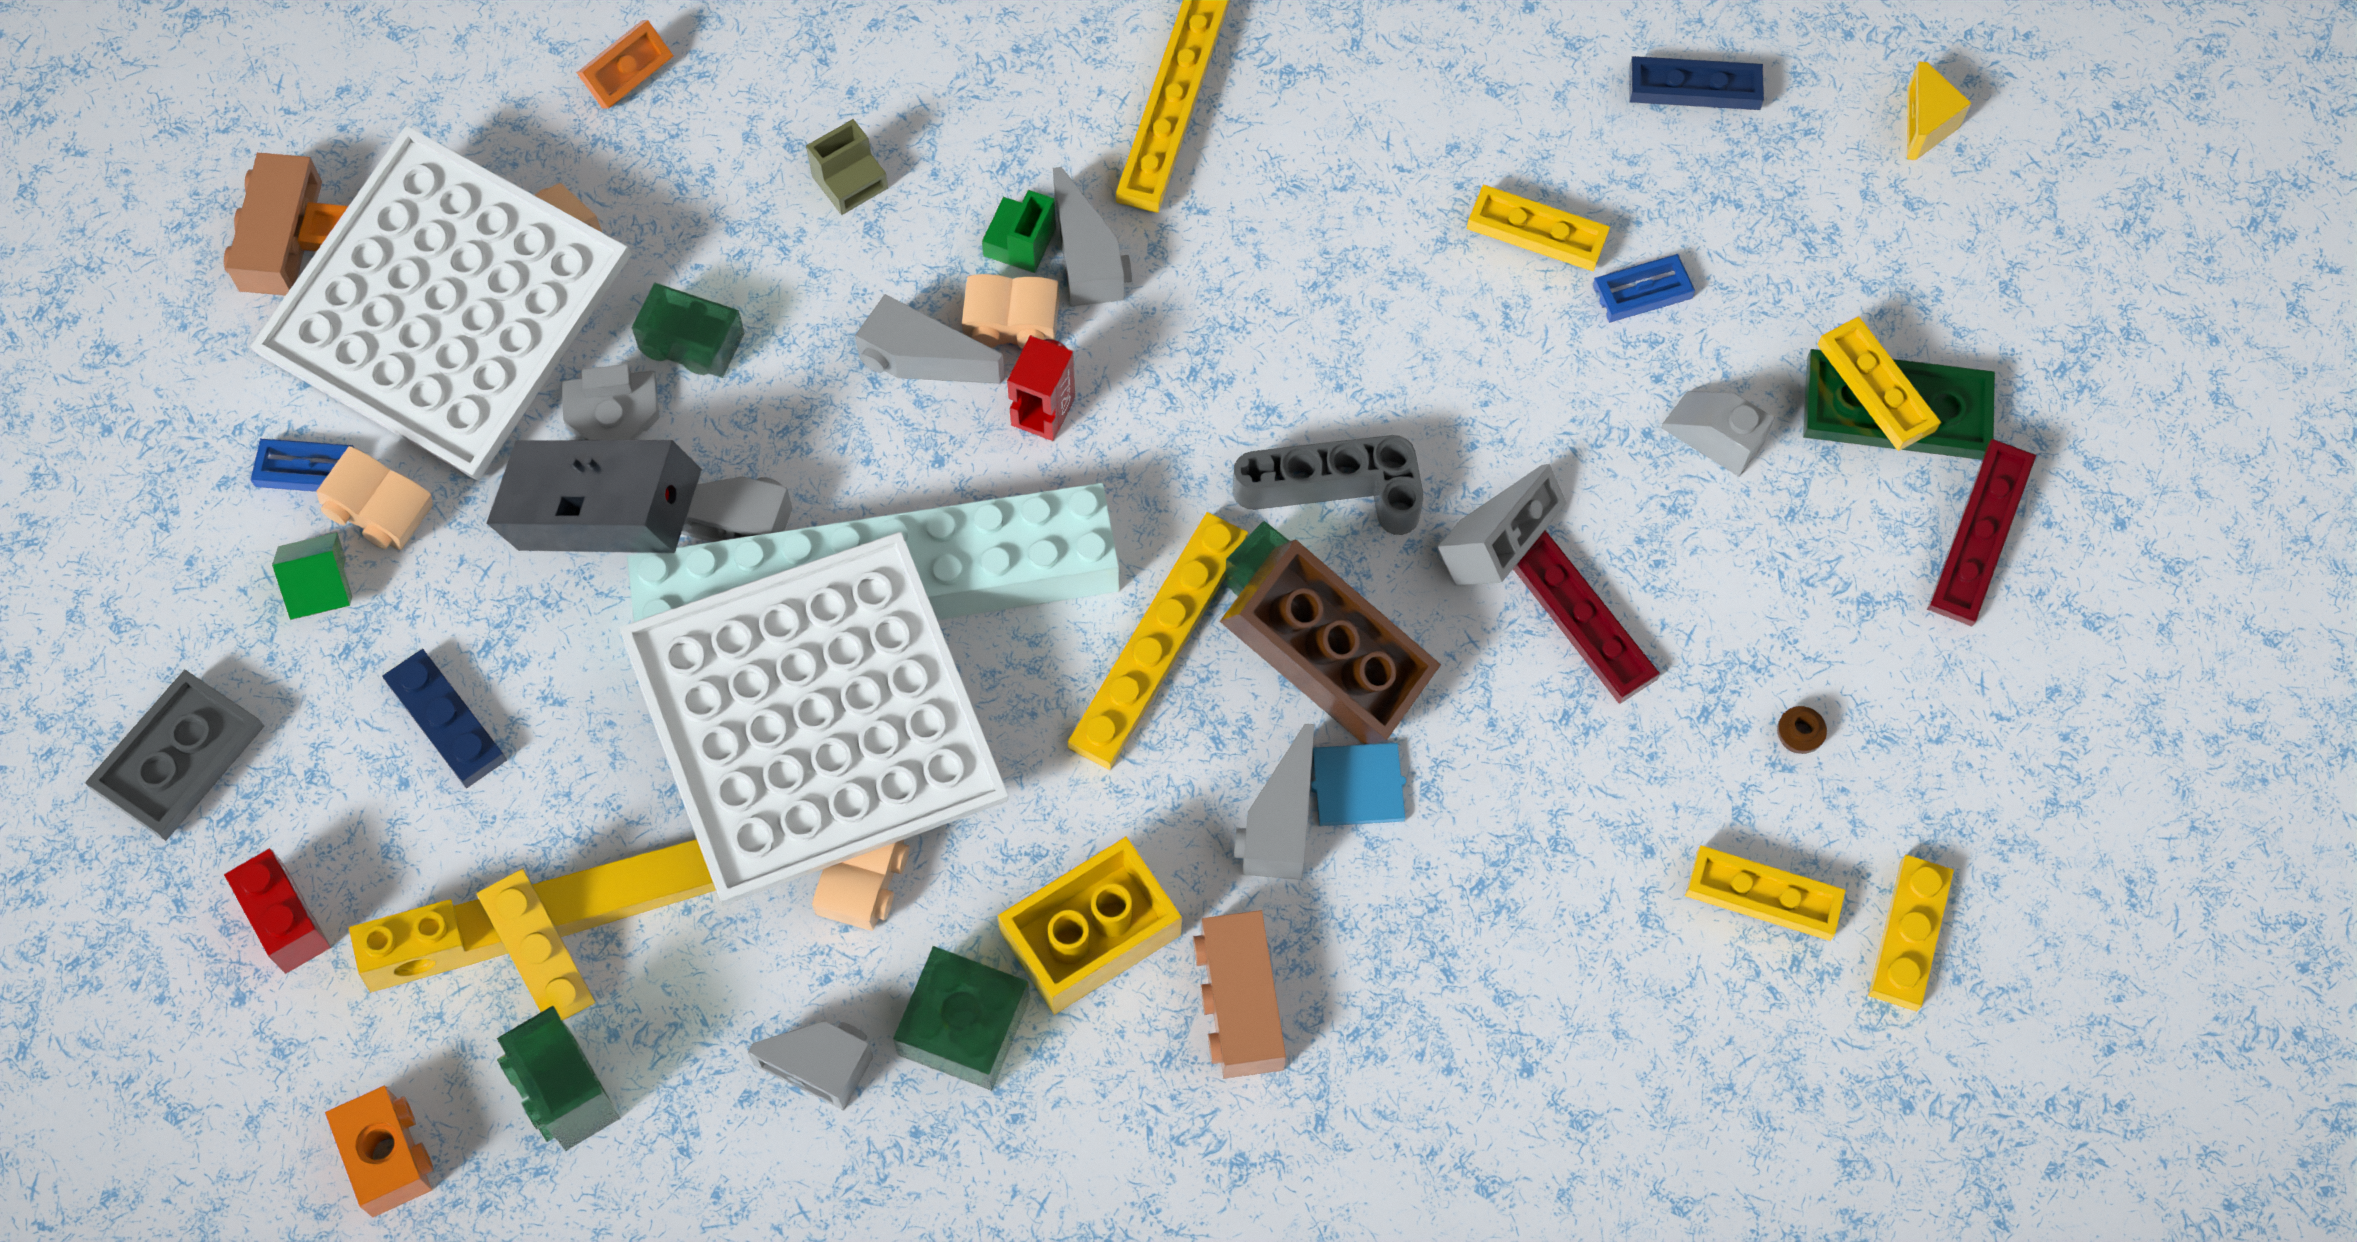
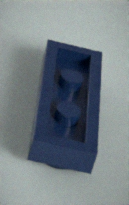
[1629,56,1764,110]
[382,648,507,789]

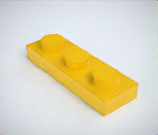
[1467,184,1610,272]
[1817,316,1941,451]
[1685,845,1846,941]
[1868,854,1954,1012]
[476,868,596,1028]

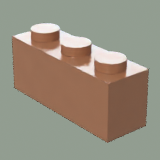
[224,152,322,296]
[1193,910,1286,1079]

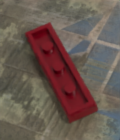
[1927,439,2037,627]
[1513,530,1660,704]

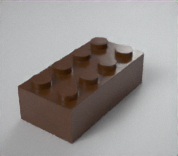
[1219,539,1441,745]

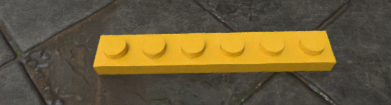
[1116,0,1230,213]
[1068,512,1248,770]

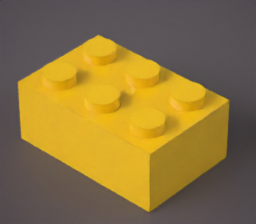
[998,836,1182,1015]

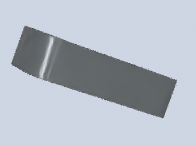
[1232,435,1423,535]

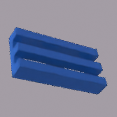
[1592,254,1695,323]
[250,438,354,492]

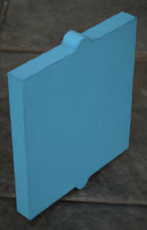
[1311,743,1406,826]

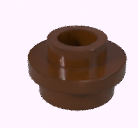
[1777,706,1827,754]

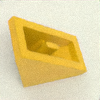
[1907,61,1971,160]

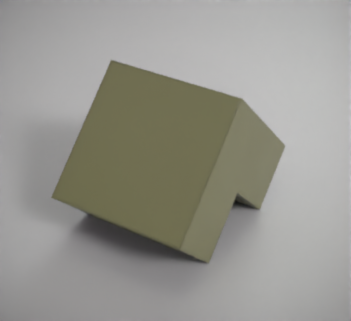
[806,119,888,215]

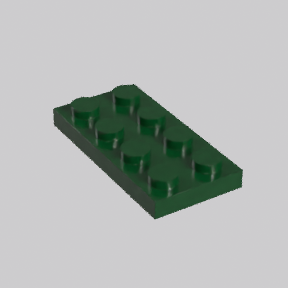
[1803,349,1995,460]

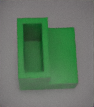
[982,190,1056,273]
[272,532,352,620]

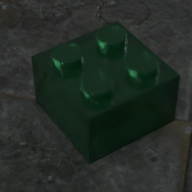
[893,946,1031,1091]
[497,1006,621,1151]

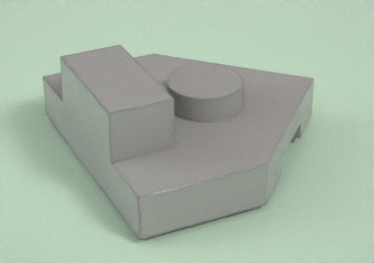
[561,364,659,440]

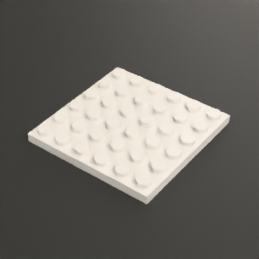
[250,125,632,481]
[619,532,1009,906]

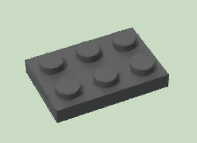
[85,669,265,841]

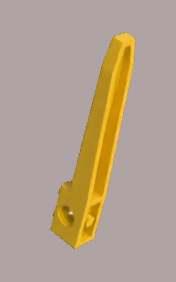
[348,839,716,993]

